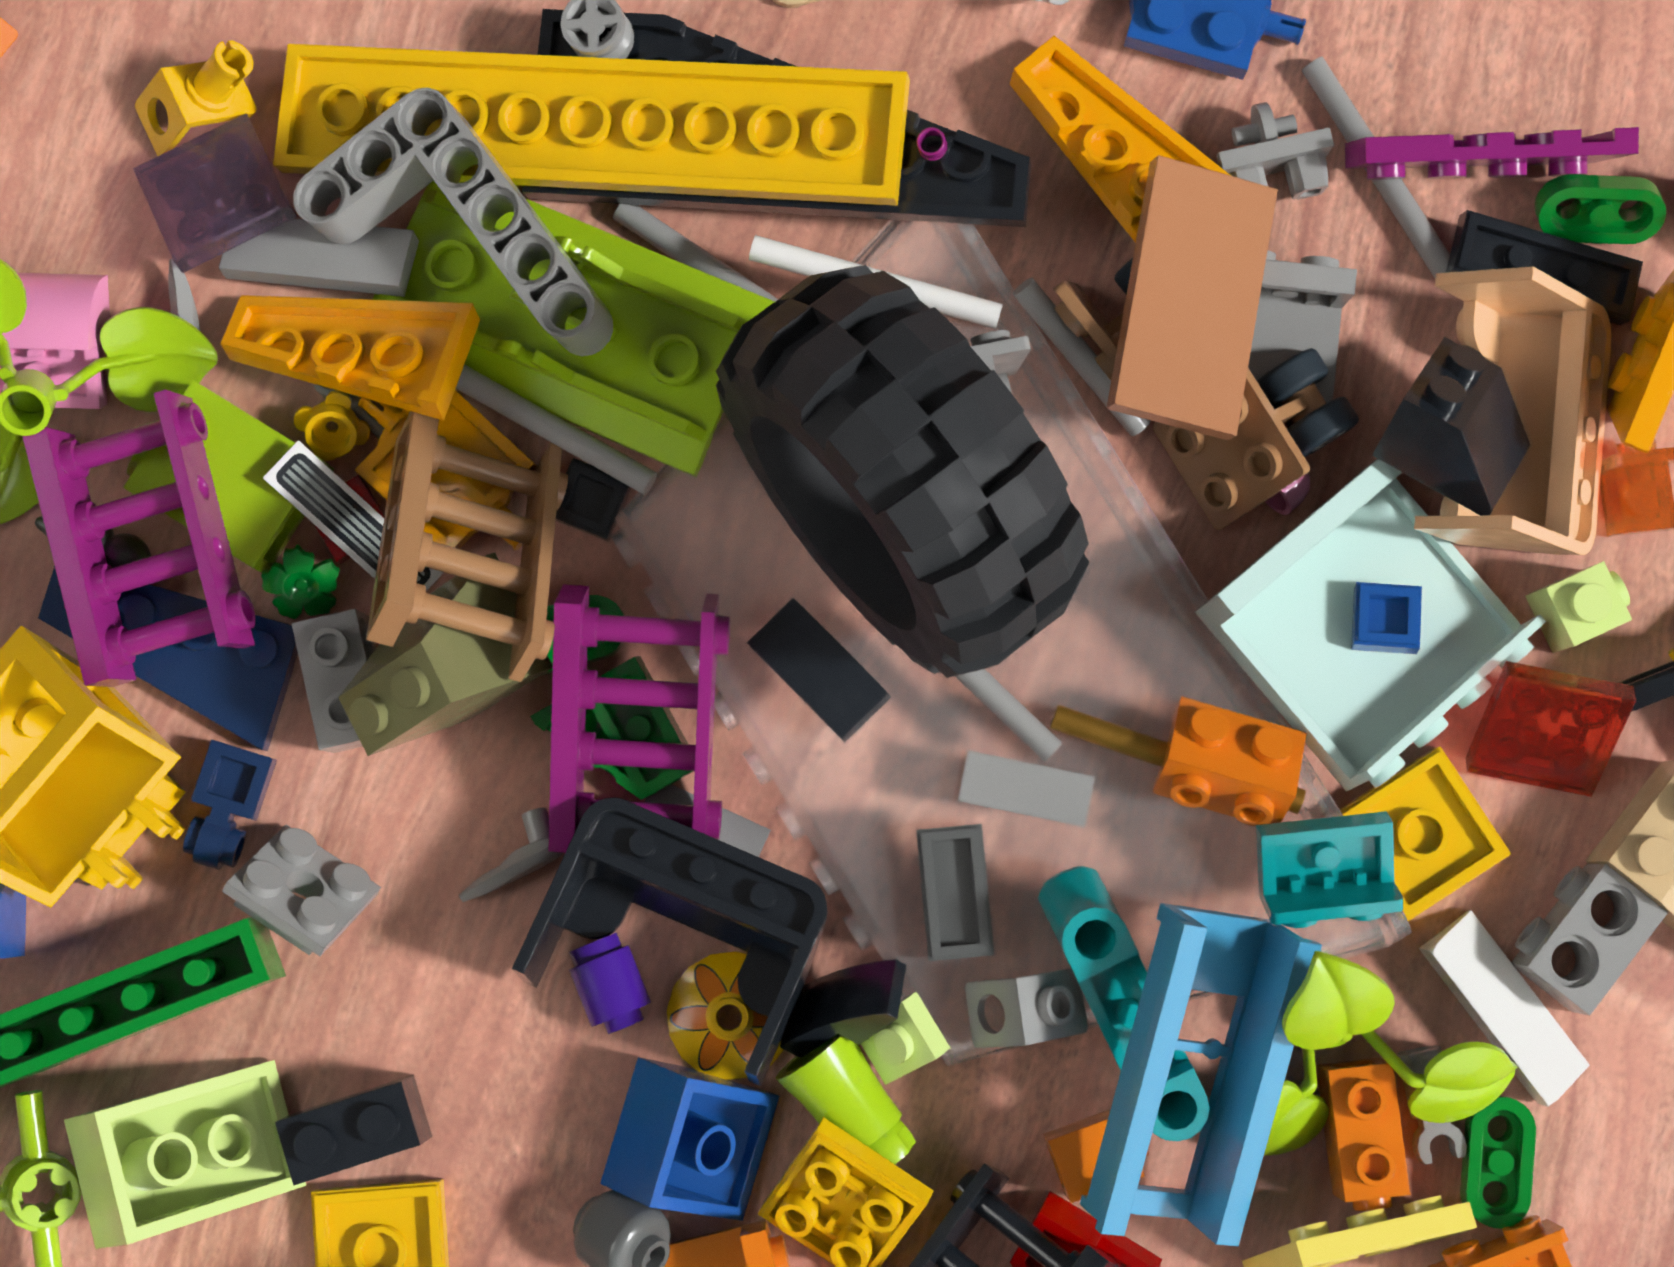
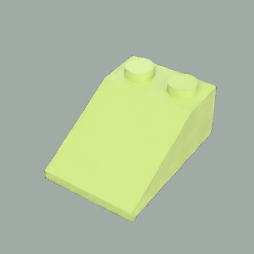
[64,1060,306,1249]

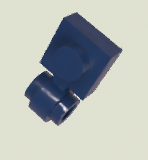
[183,739,277,870]

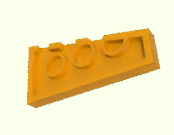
[1009,35,1231,243]
[220,295,480,421]

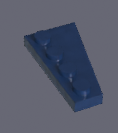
[38,566,298,751]

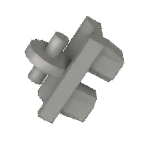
[1217,102,1334,200]

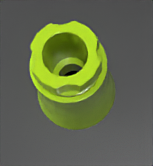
[775,1034,916,1164]

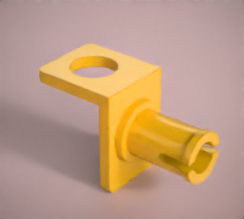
[135,40,257,157]

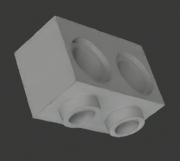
[292,609,376,753]
[1511,864,1668,1016]

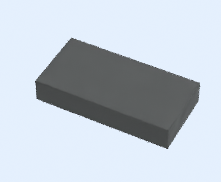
[916,824,995,961]

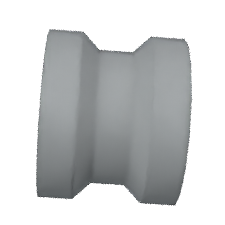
[560,0,634,59]

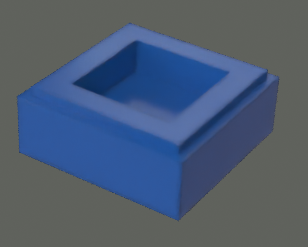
[1351,582,1422,654]

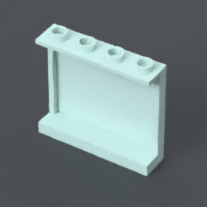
[1195,458,1546,791]

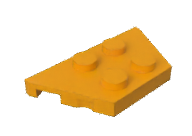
[1607,270,1674,453]

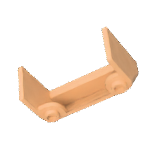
[1414,266,1611,555]

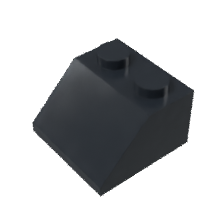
[1372,337,1530,516]

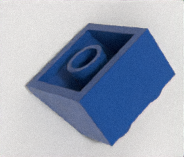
[600,1057,780,1221]

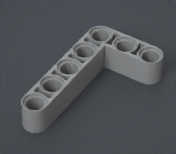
[293,88,613,356]

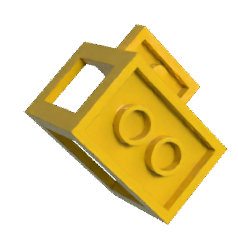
[0,625,186,908]

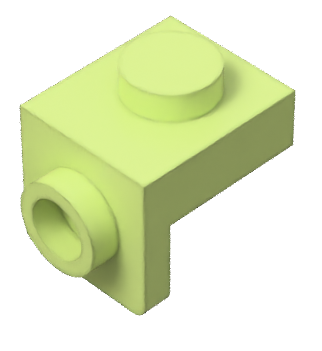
[861,992,950,1085]

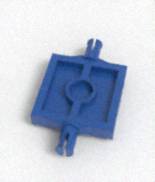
[1123,0,1306,80]

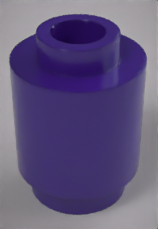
[569,933,651,1034]

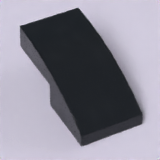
[747,598,891,743]
[780,959,907,1058]

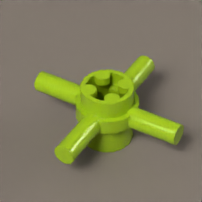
[0,1090,82,1267]

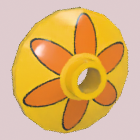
[666,951,784,1080]

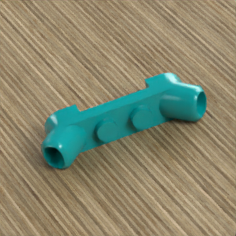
[1038,866,1210,1142]

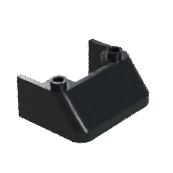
[512,798,828,1086]

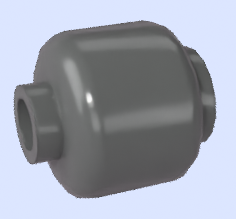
[573,1190,671,1267]

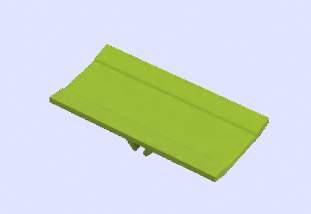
[372,181,775,478]

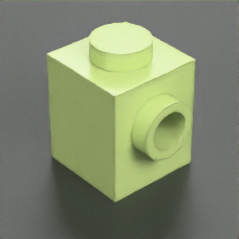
[1525,561,1632,653]

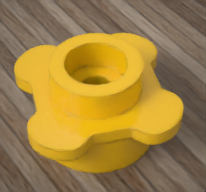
[294,390,370,461]

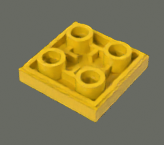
[758,1117,934,1267]

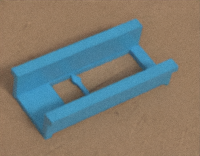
[1080,903,1322,1246]

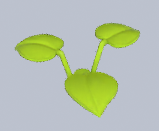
[0,259,218,524]
[1264,951,1517,1156]

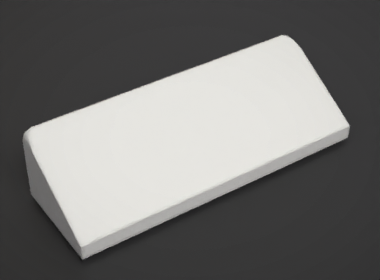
[1419,910,1589,1107]

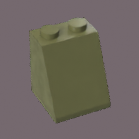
[338,552,553,756]

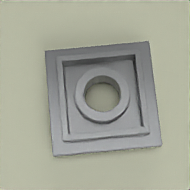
[222,824,381,957]

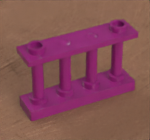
[22,390,256,687]
[548,584,731,853]

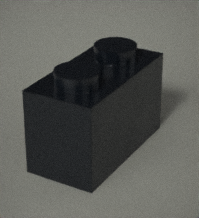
[275,1075,432,1186]

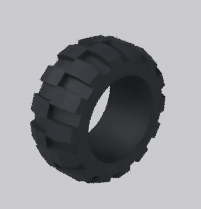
[715,265,1089,678]

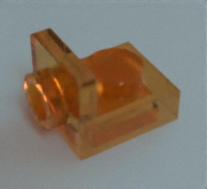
[1600,439,1674,537]

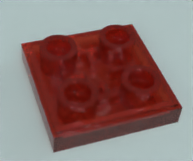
[1465,661,1637,797]

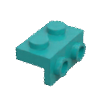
[1256,811,1403,928]

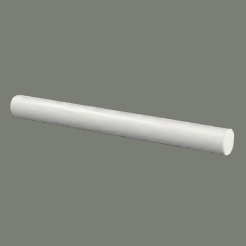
[749,235,1003,329]

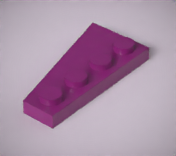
[1345,127,1639,180]

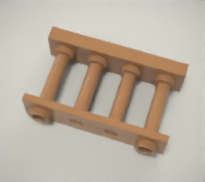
[366,411,568,682]

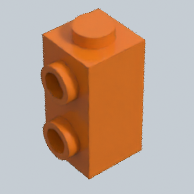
[1316,1058,1411,1211]

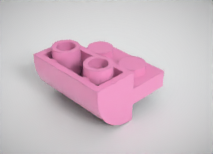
[0,273,110,409]

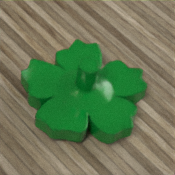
[261,545,340,619]

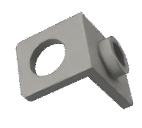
[965,968,1088,1048]

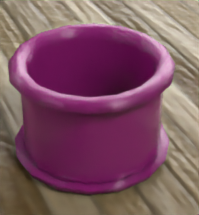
[916,127,947,161]

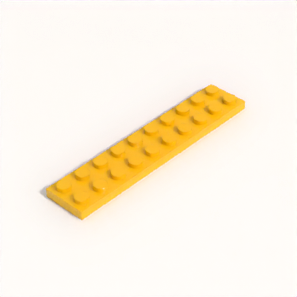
[273,44,910,206]

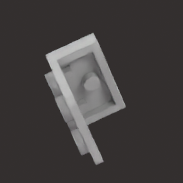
[1248,251,1357,403]

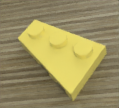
[1242,1195,1477,1267]

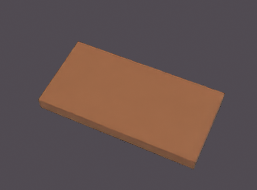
[1106,155,1278,440]

